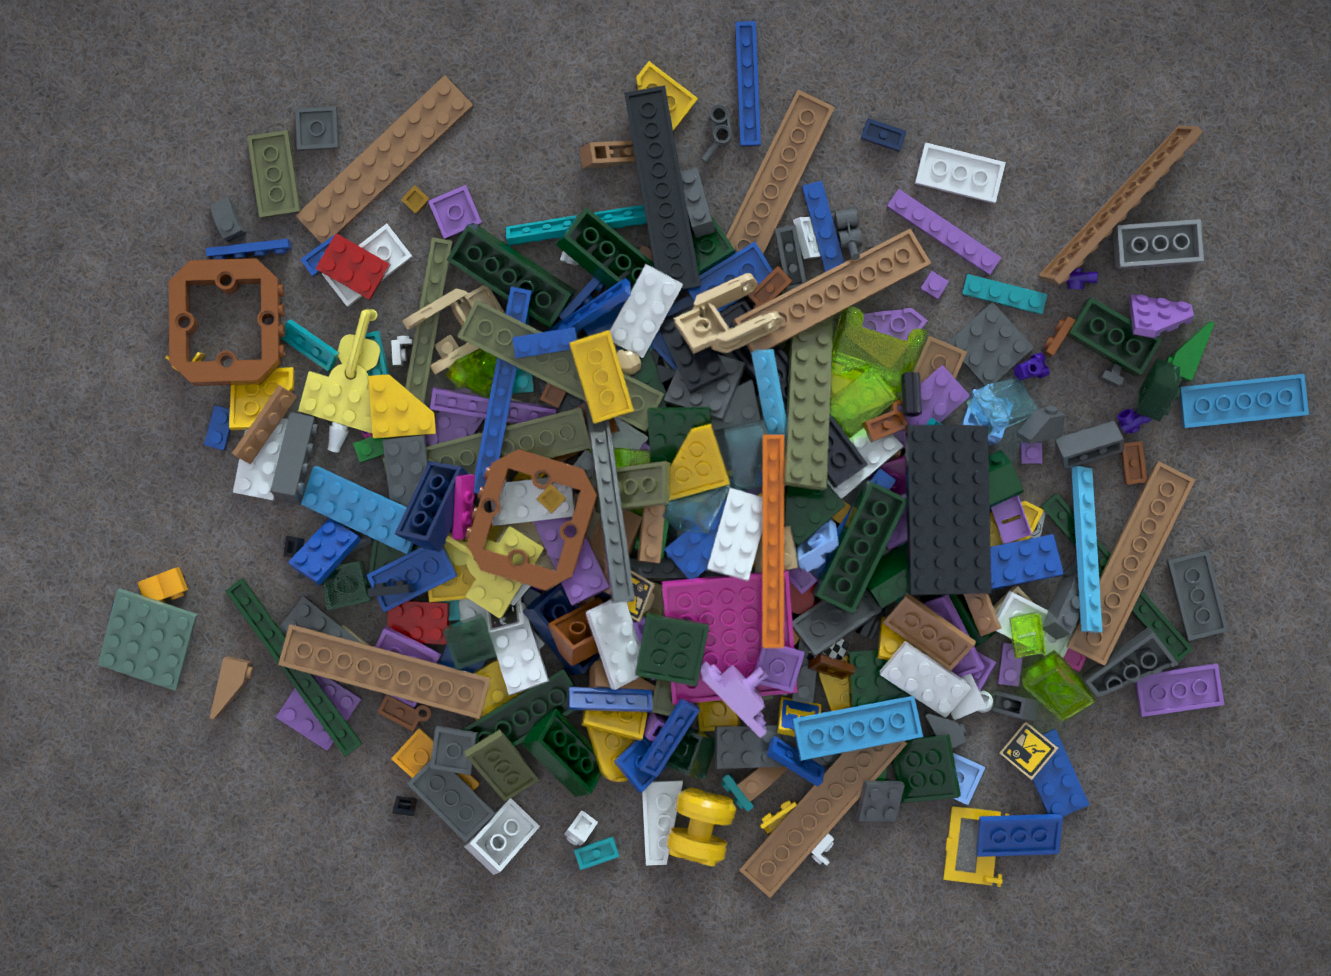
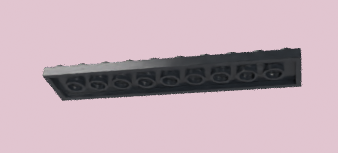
[624,85,701,291]
[720,299,868,488]

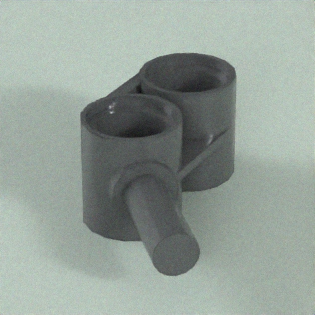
[701,104,732,163]
[835,208,862,260]

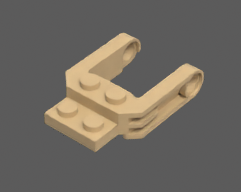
[674,273,783,353]
[402,285,505,375]

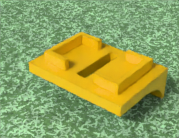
[760,800,797,833]

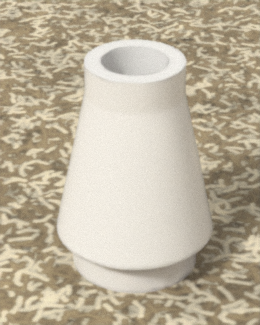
[328,422,350,453]

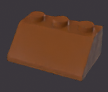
[548,597,604,666]

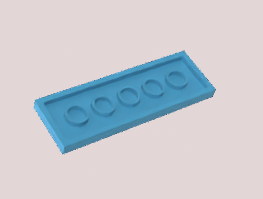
[1179,374,1309,428]
[301,466,413,554]
[792,696,923,761]

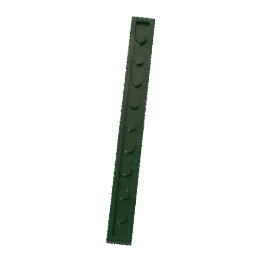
[1040,493,1193,663]
[225,578,363,757]

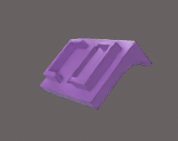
[991,495,1032,544]

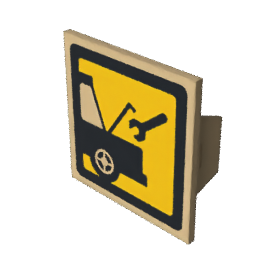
[626,570,655,622]
[1000,722,1059,780]

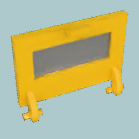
[943,806,1009,887]

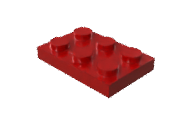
[315,233,391,300]
[387,601,450,645]

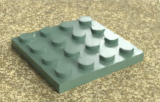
[98,588,198,691]

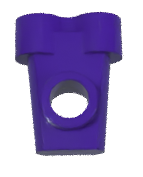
[1066,268,1098,289]
[1014,353,1050,380]
[1117,405,1153,434]

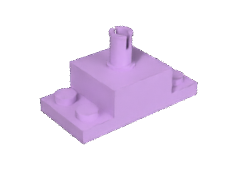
[701,661,769,738]

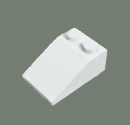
[464,798,540,875]

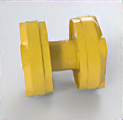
[666,787,736,866]

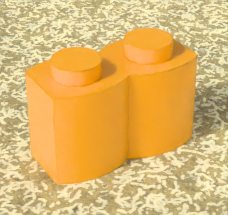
[137,567,188,603]

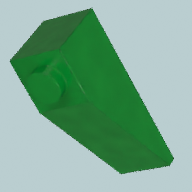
[1163,321,1215,382]

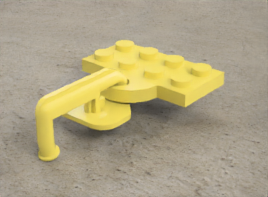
[298,309,380,434]
[444,526,545,619]

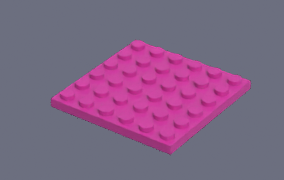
[662,570,798,705]

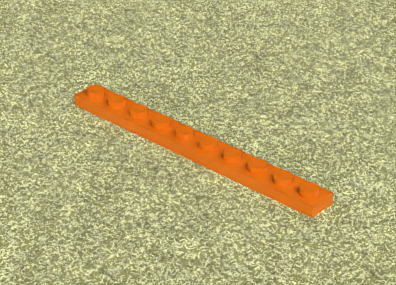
[762,435,784,648]

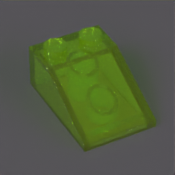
[830,366,898,439]
[1021,650,1096,722]

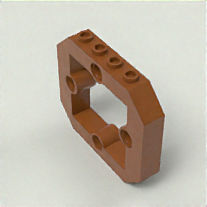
[169,258,285,386]
[465,449,598,590]

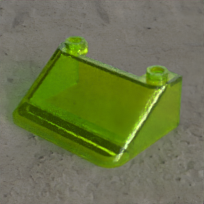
[831,306,928,393]

